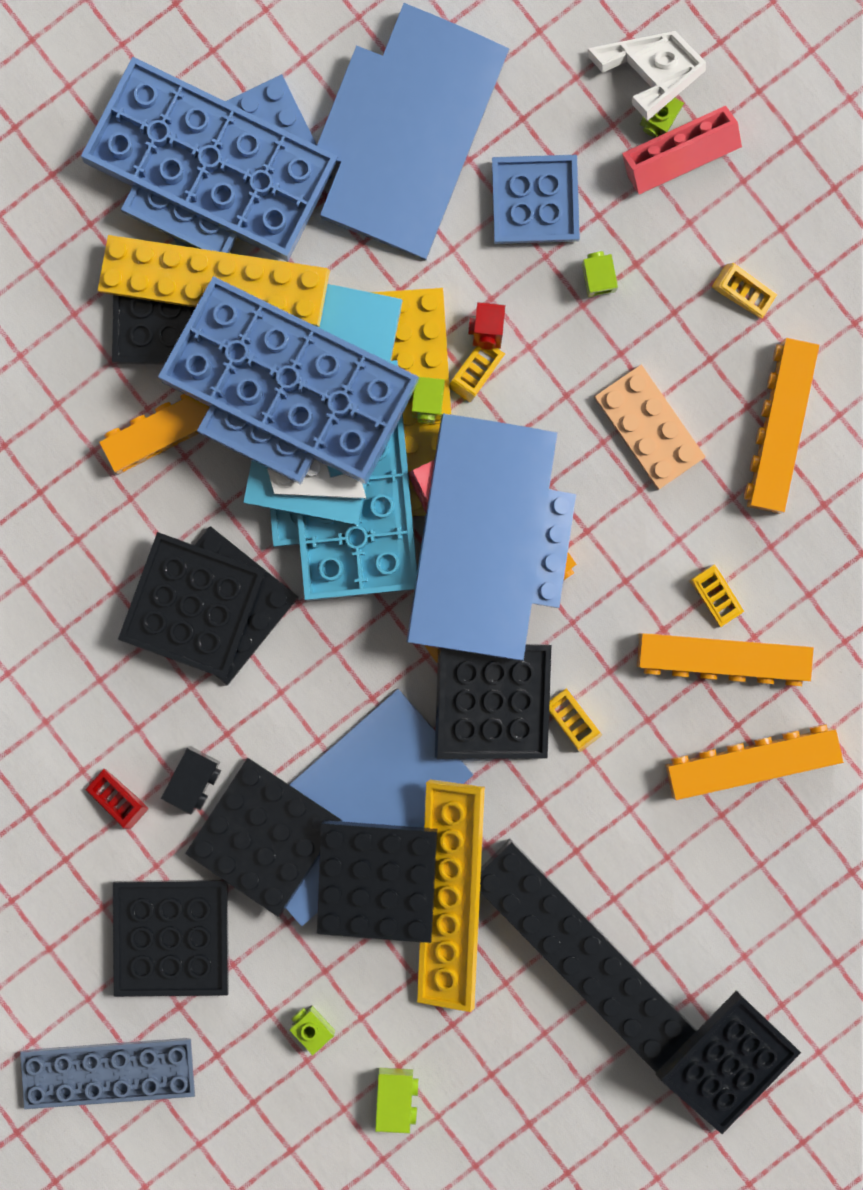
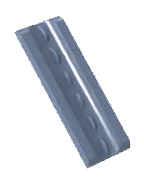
[20,1038,195,1109]

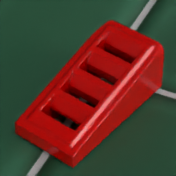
[85,769,149,829]

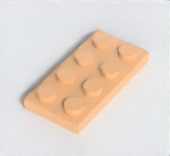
[594,364,705,490]

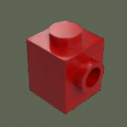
[468,302,506,350]

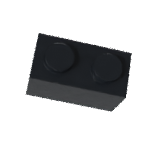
[161,746,222,814]

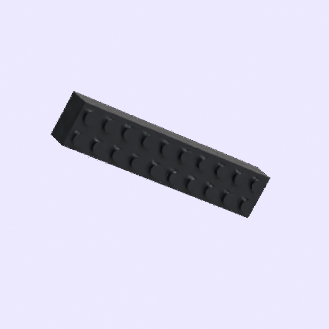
[480,839,697,1072]

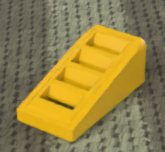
[712,263,777,319]
[449,346,505,402]
[689,564,744,627]
[549,688,602,752]

